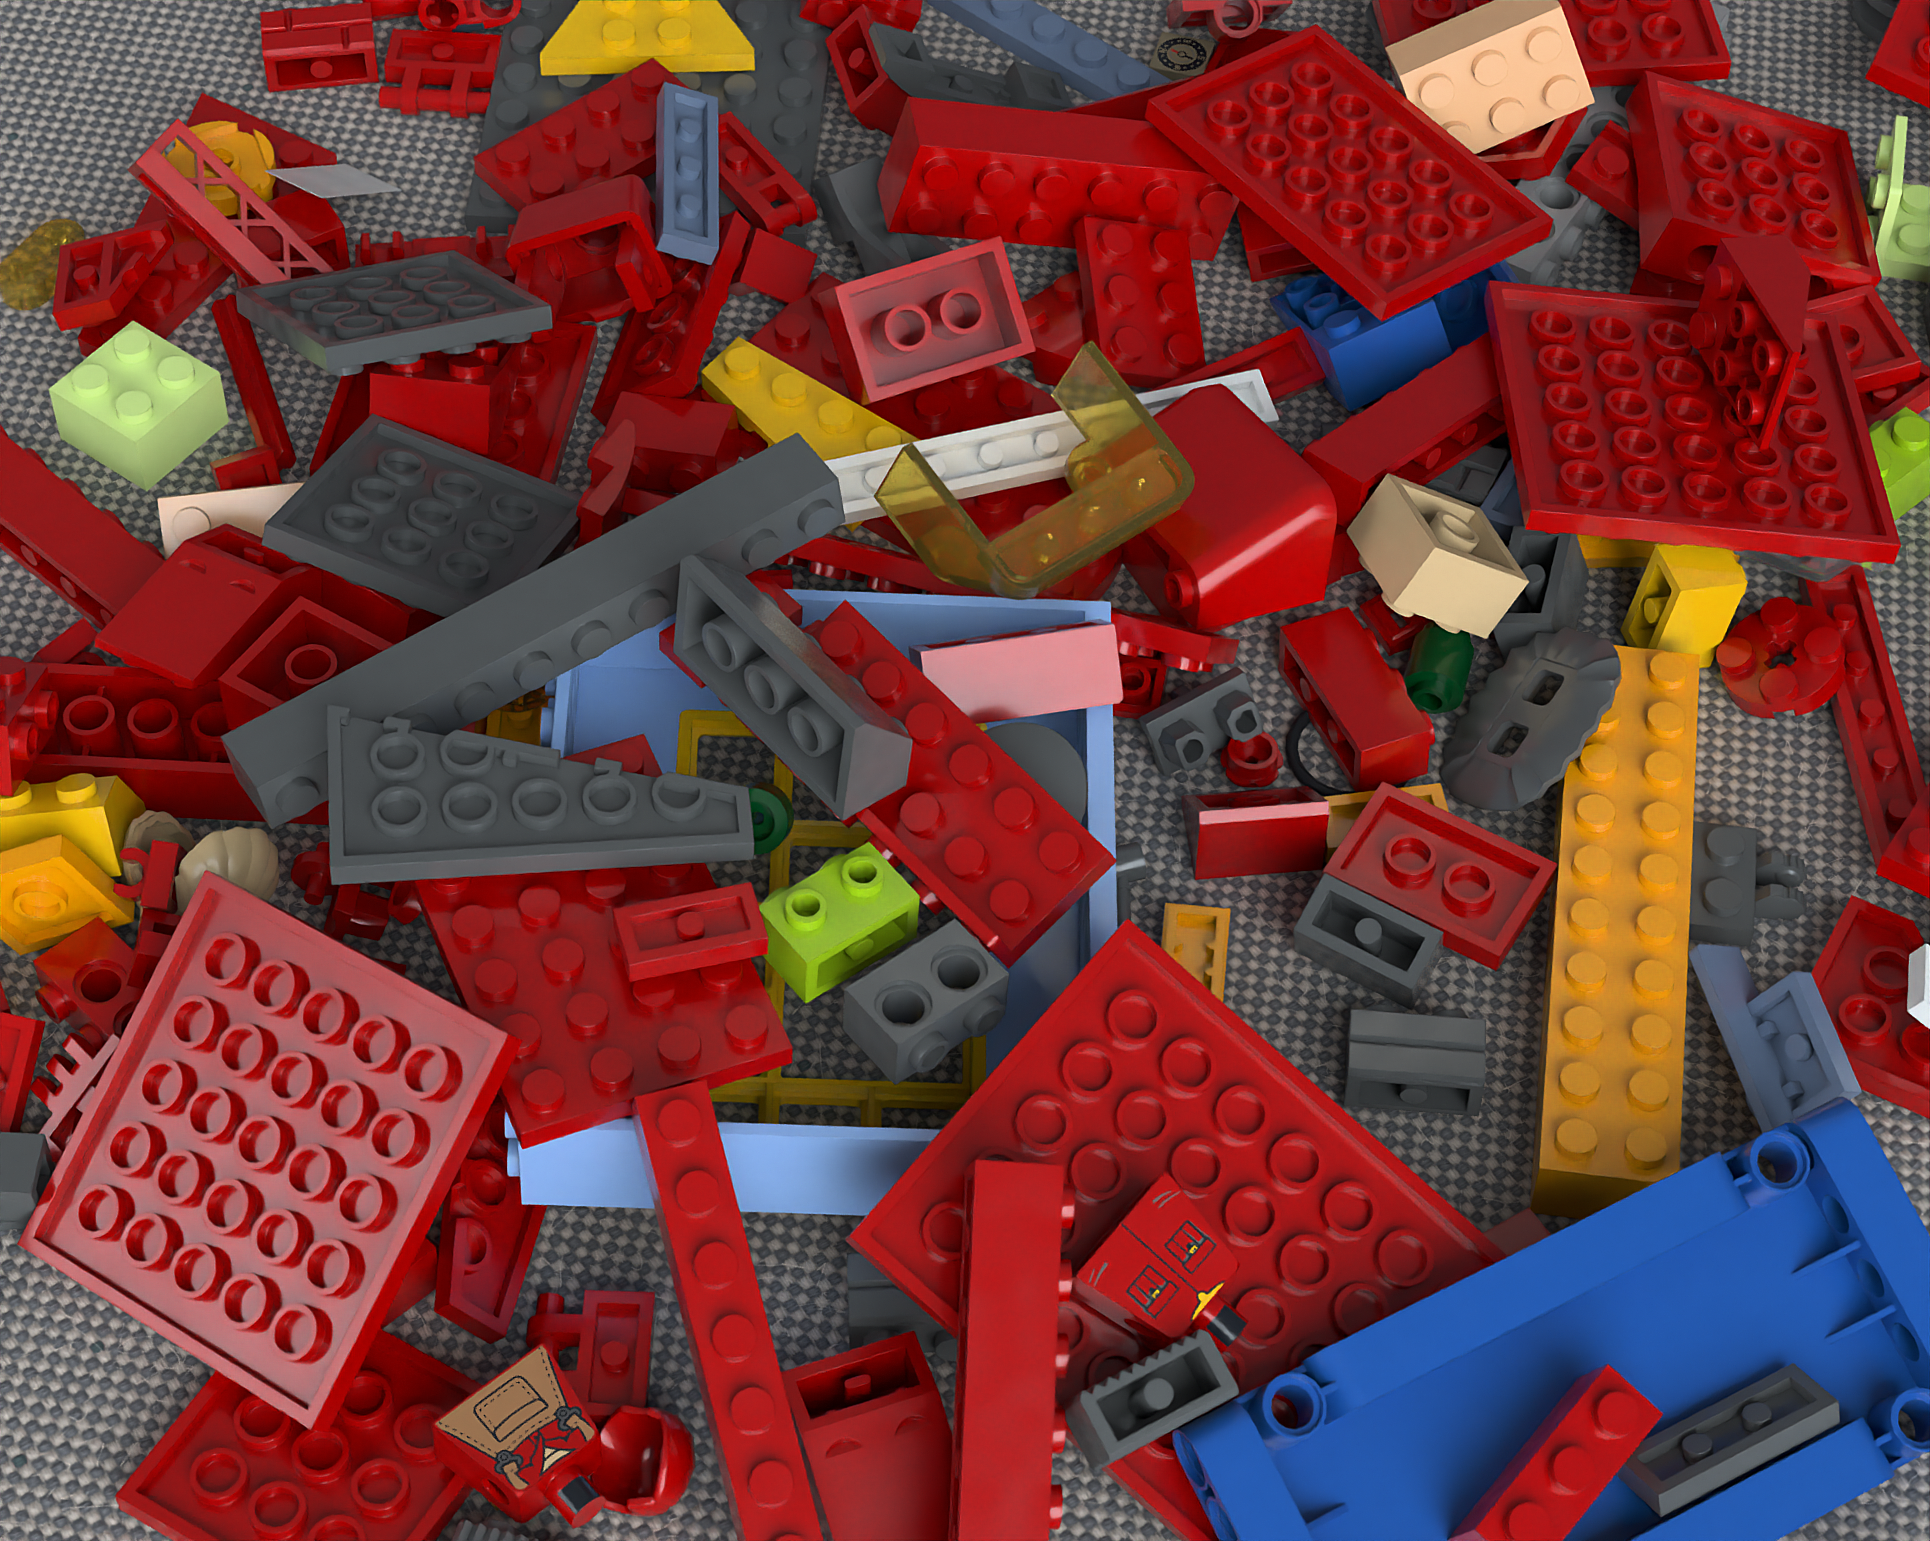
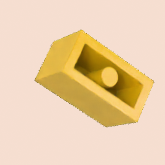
[1620,544,1748,668]

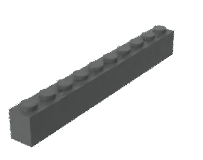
[221,432,846,830]

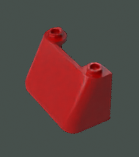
[1071,383,1337,631]

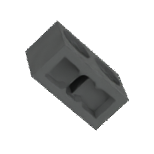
[842,919,1009,1085]

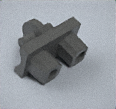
[1138,666,1264,777]

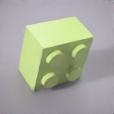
[49,321,229,491]

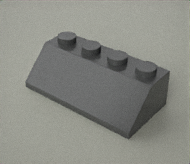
[673,553,913,821]

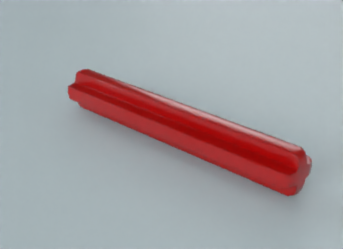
[211,294,297,472]

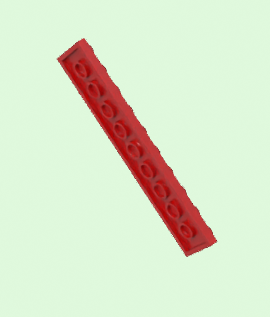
[621,487,1240,673]

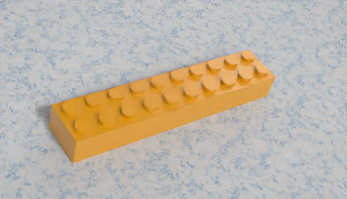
[1530,645,1700,1219]

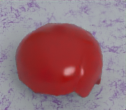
[590,1405,696,1517]

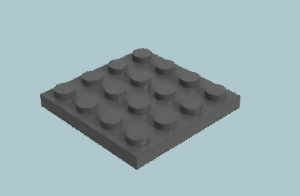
[235,250,553,376]
[262,413,582,618]

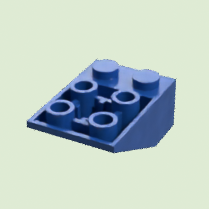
[1269,273,1452,412]

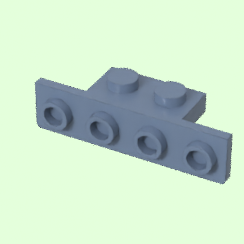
[1688,944,1862,1166]

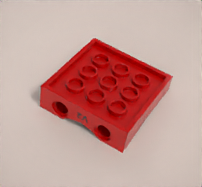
[1625,70,1882,301]

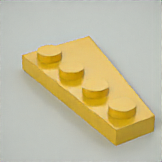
[701,337,921,532]

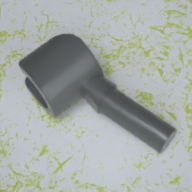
[1116,842,1146,928]

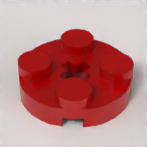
[1716,597,1846,719]

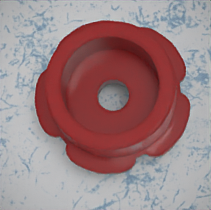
[1220,732,1283,788]

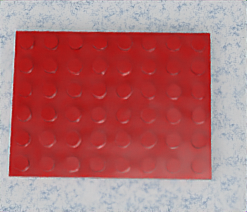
[845,918,1508,1541]

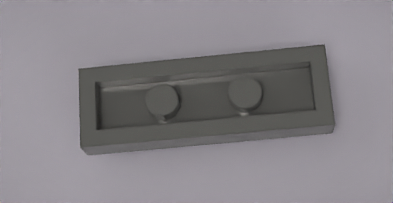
[1617,1363,1840,1517]

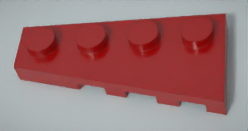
[434,1092,548,1344]

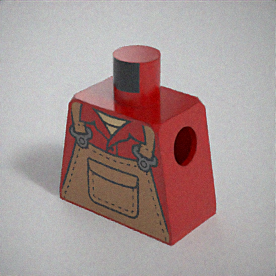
[432,1342,606,1528]

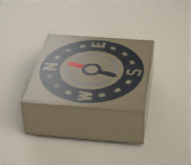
[1149,31,1215,81]

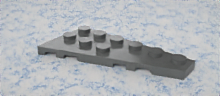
[326,703,754,885]

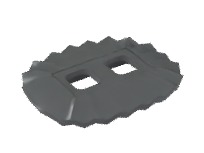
[1439,626,1622,812]

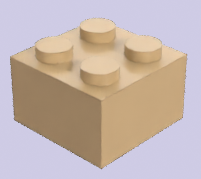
[1346,473,1529,639]

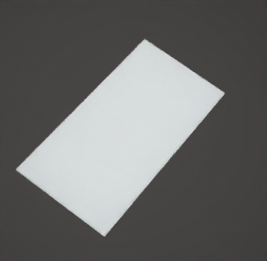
[265,164,402,198]

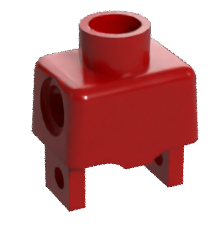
[506,174,675,344]

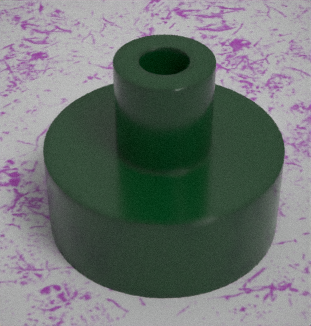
[743,782,794,855]

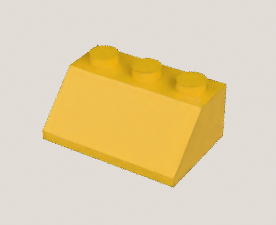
[0,773,146,877]

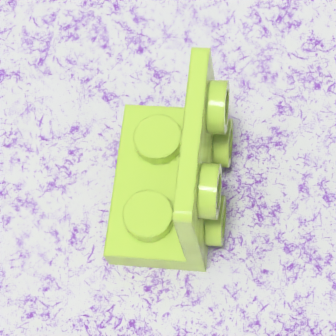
[1864,115,1930,283]

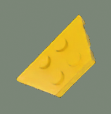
[540,0,755,76]

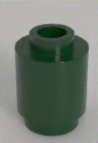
[1403,621,1474,714]

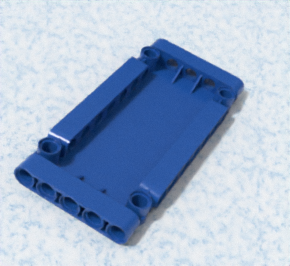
[1172,1097,1930,1541]

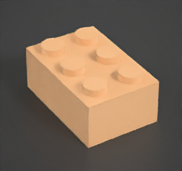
[1385,0,1595,154]

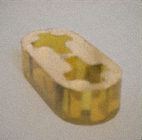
[0,219,86,310]

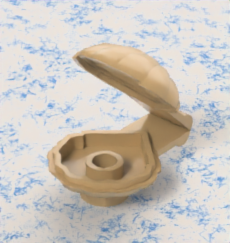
[119,810,280,917]

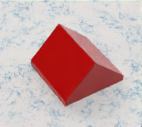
[1181,786,1329,880]

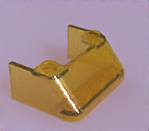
[873,341,1195,600]

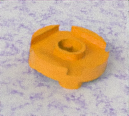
[162,121,277,216]

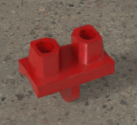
[291,842,395,941]

